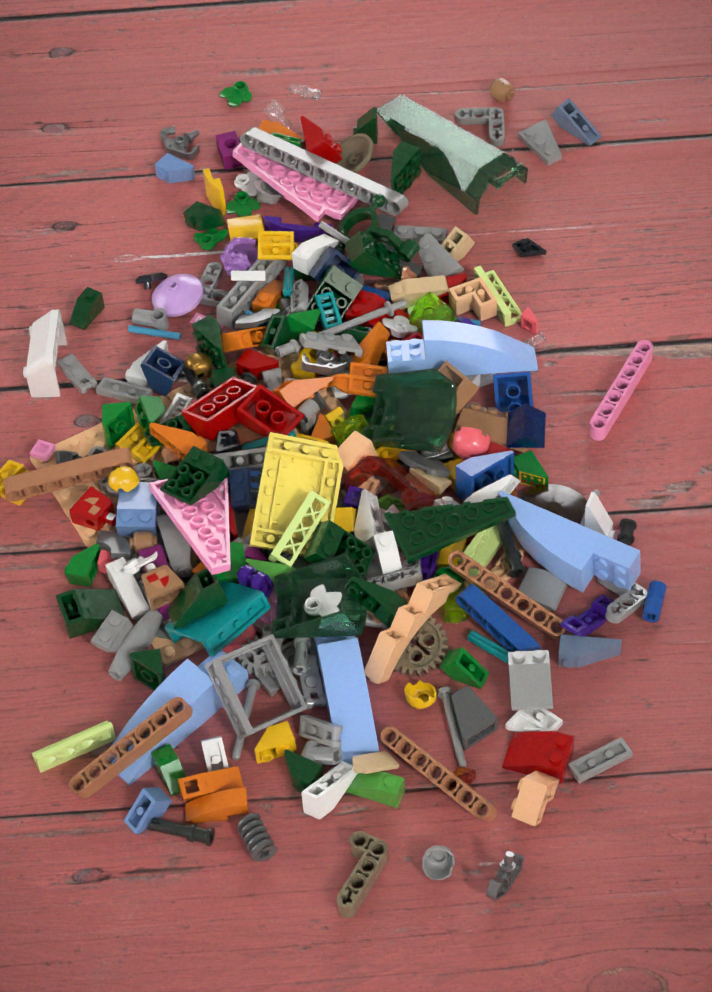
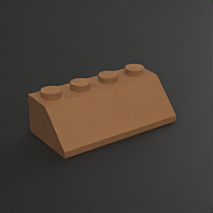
[454,402,540,453]

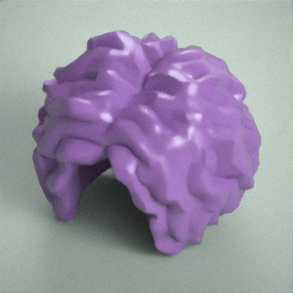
[220,237,258,276]

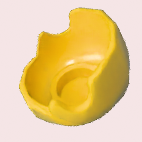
[108,466,140,492]
[404,680,437,709]

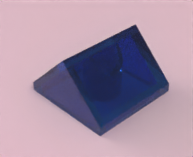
[506,404,546,448]

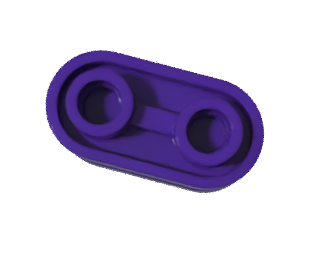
[237,564,273,599]

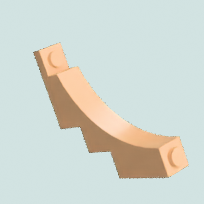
[364,574,461,684]

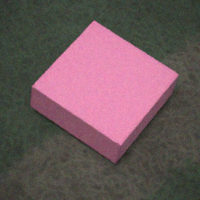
[30,439,56,462]

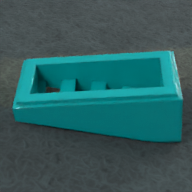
[315,291,342,331]

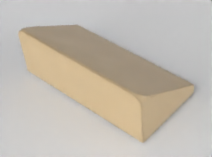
[409,467,452,495]
[353,751,399,774]

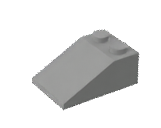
[508,650,553,710]

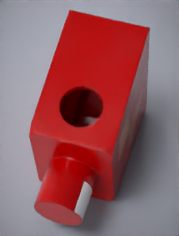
[69,486,117,531]

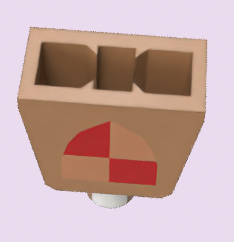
[141,563,184,611]

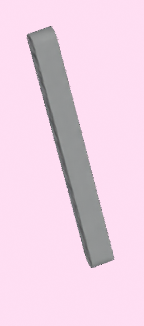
[240,127,409,216]

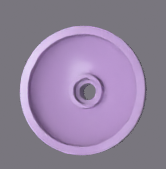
[152,274,204,317]

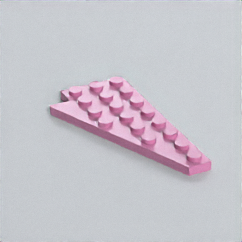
[232,143,359,221]
[149,477,230,575]

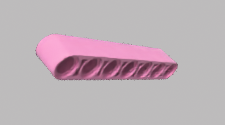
[590,340,653,441]

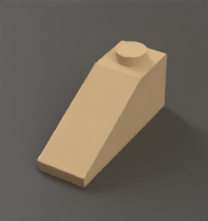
[423,226,475,270]
[389,275,449,310]

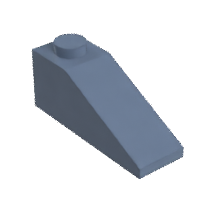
[551,98,602,146]
[558,634,622,668]

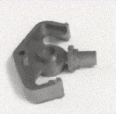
[160,125,200,160]
[301,349,353,375]
[486,851,525,901]

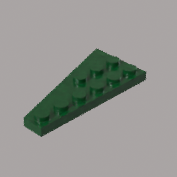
[384,497,516,564]

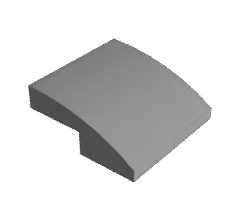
[518,567,568,612]

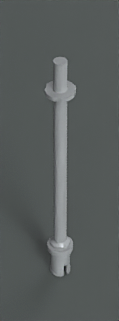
[275,299,407,358]

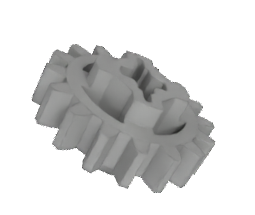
[238,635,282,677]

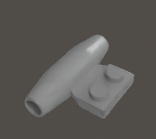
[91,609,163,681]

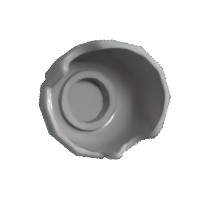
[422,845,455,881]

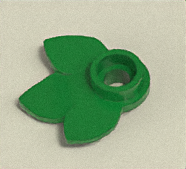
[219,81,252,107]
[226,191,260,217]
[194,228,228,250]

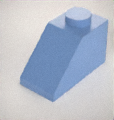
[154,153,195,183]
[124,787,172,834]

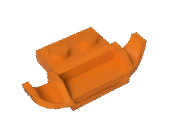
[329,362,403,400]

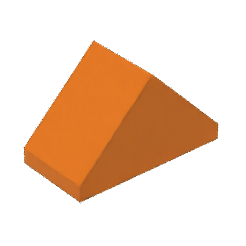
[311,414,335,445]

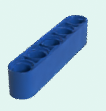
[456,584,541,652]

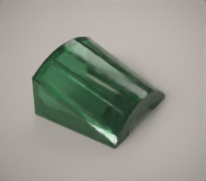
[362,368,457,453]
[271,554,367,639]

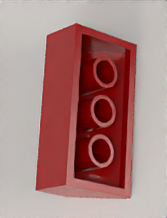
[181,377,257,441]

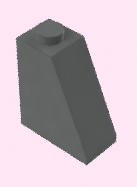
[451,686,498,750]

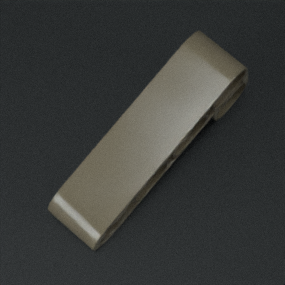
[337,831,389,918]

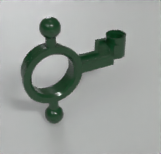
[334,194,420,263]

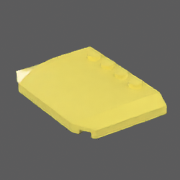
[249,432,343,556]

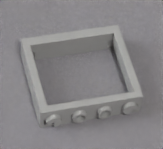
[204,634,308,740]

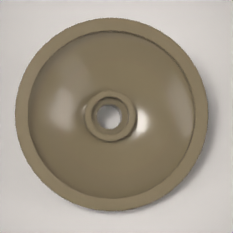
[336,134,374,173]

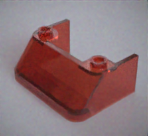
[343,456,436,511]

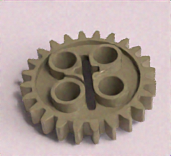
[390,617,449,678]

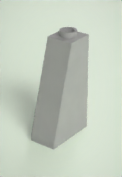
[157,514,198,578]

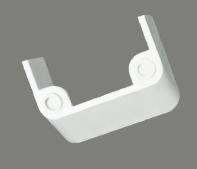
[23,309,67,397]

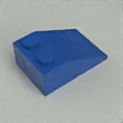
[493,372,535,421]
[456,450,514,501]

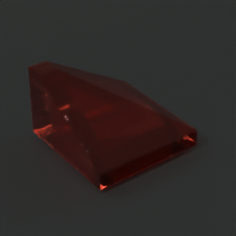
[451,766,476,788]

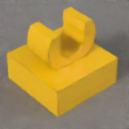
[324,406,344,430]

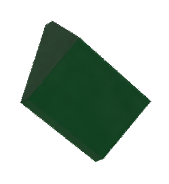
[129,649,165,691]

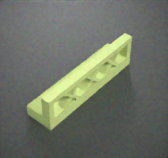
[474,266,522,327]
[268,490,331,568]
[457,522,511,577]
[32,720,116,773]

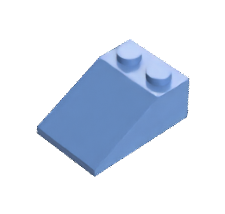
[116,482,158,536]

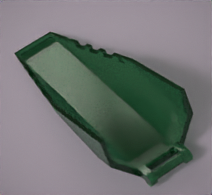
[377,94,528,215]

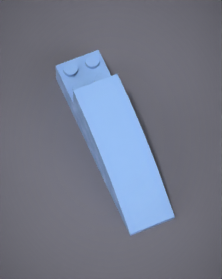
[386,320,538,380]
[498,490,641,593]
[312,620,379,765]
[111,650,249,786]

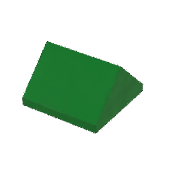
[288,309,321,341]
[102,402,135,450]

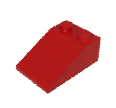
[300,116,343,164]
[345,290,410,341]
[236,384,305,438]
[502,731,574,784]

